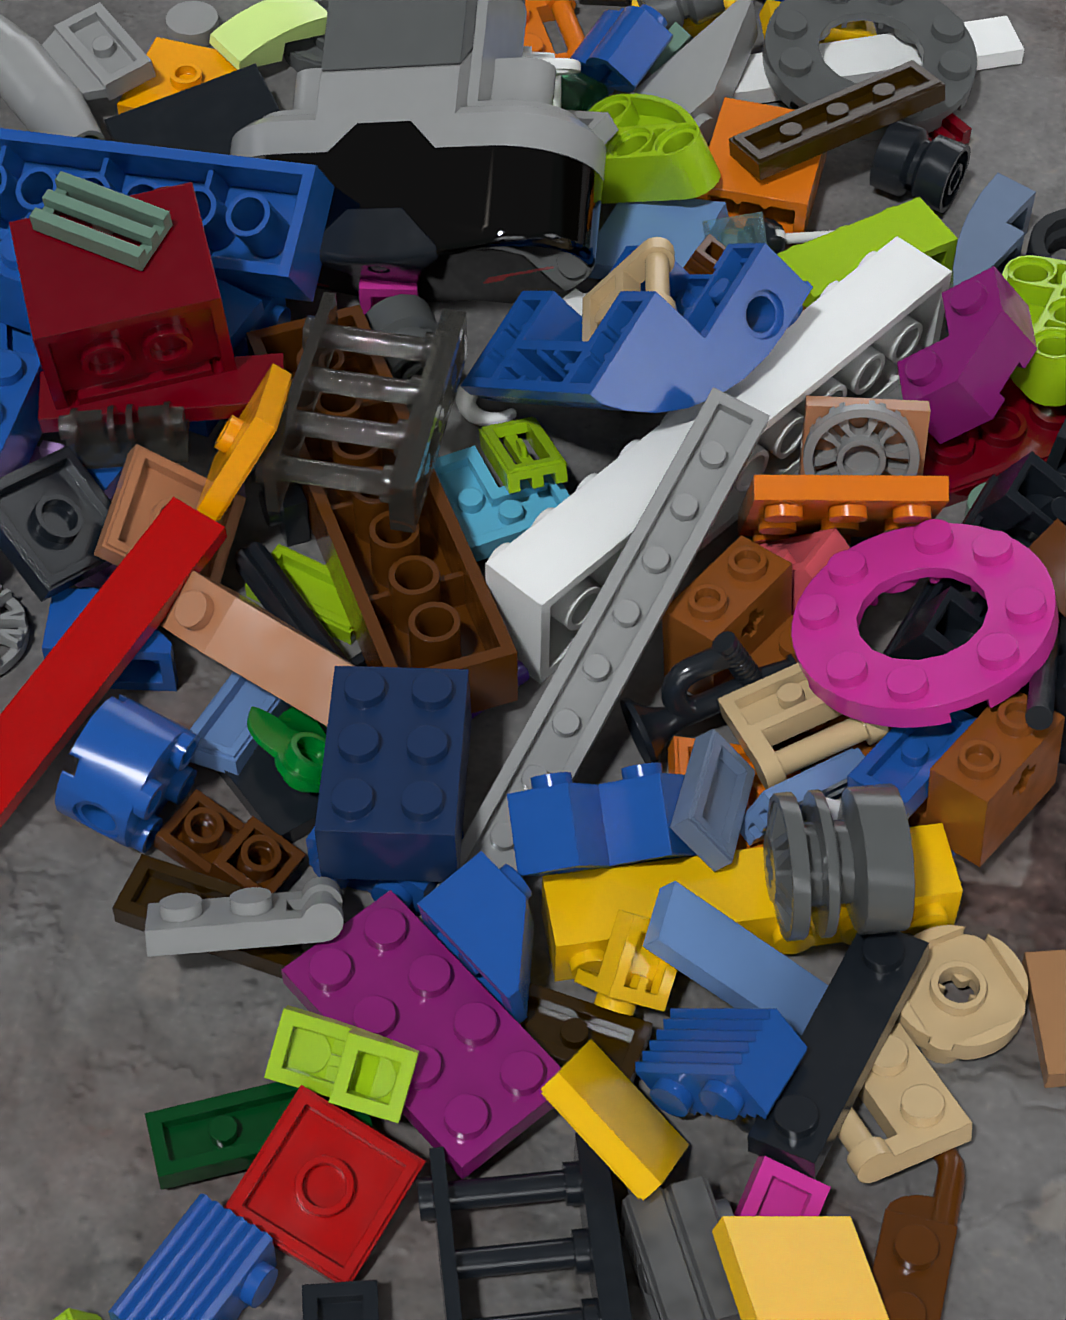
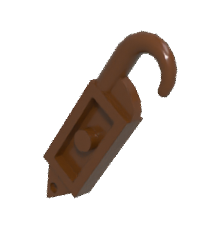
[872,1147,966,1320]

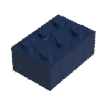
[314,666,472,882]

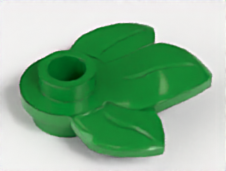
[247,707,326,793]

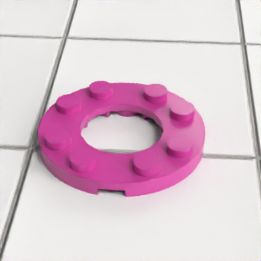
[791,519,1059,728]

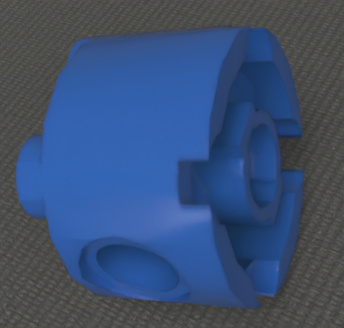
[54,694,200,853]

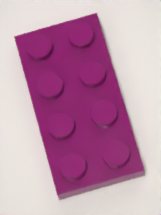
[281,890,561,1180]

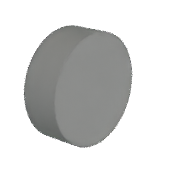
[166,1,219,47]

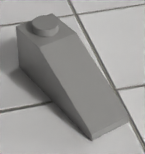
[630,0,758,143]

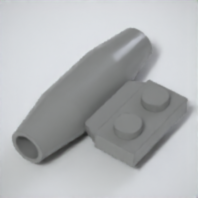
[0,2,156,140]

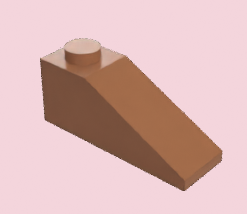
[161,571,355,726]

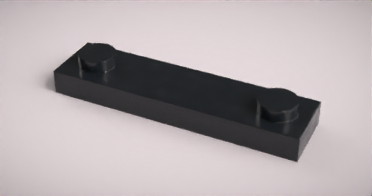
[747,931,929,1179]

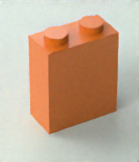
[696,97,827,244]

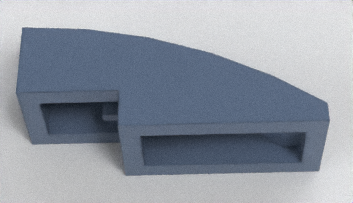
[946,173,1036,333]

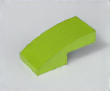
[264,1005,420,1123]

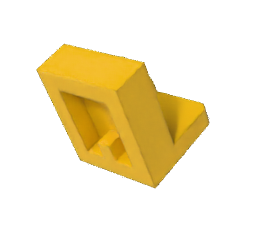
[574,909,677,1016]

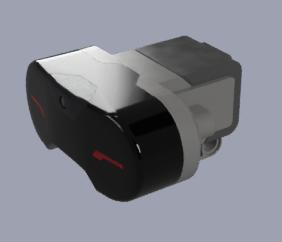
[230,0,606,304]

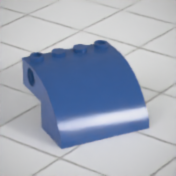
[460,243,813,413]

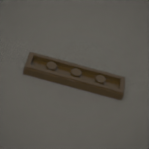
[729,60,945,180]

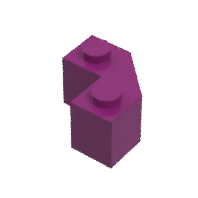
[897,266,1037,444]

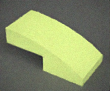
[209,0,328,70]

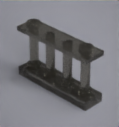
[255,292,468,533]

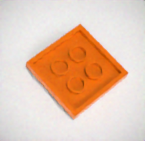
[738,475,949,545]

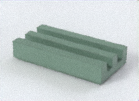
[29,171,173,271]

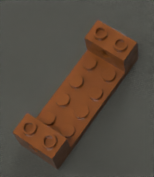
[662,535,1065,867]

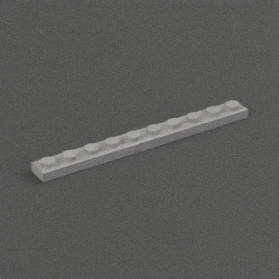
[419,387,770,924]

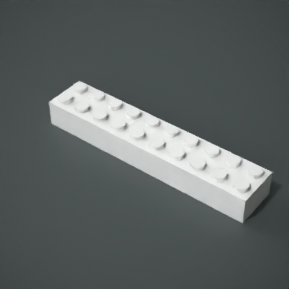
[485,236,952,684]

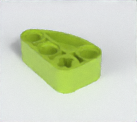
[586,93,721,204]
[1002,255,1066,407]

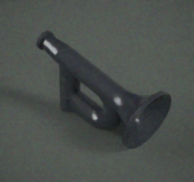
[620,631,797,763]

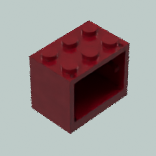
[9,182,237,410]

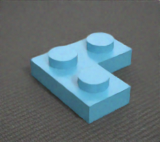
[431,446,570,562]

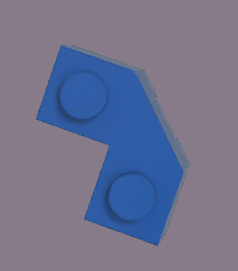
[507,763,697,876]

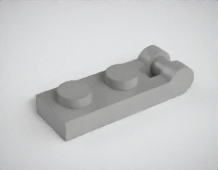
[145,877,344,957]

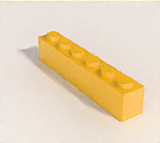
[541,823,963,982]

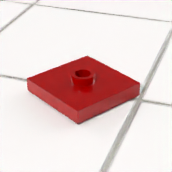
[224,1085,426,1283]

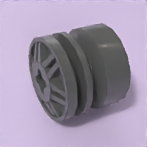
[763,783,915,941]

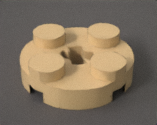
[895,925,1028,1064]

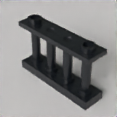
[417,1133,632,1320]

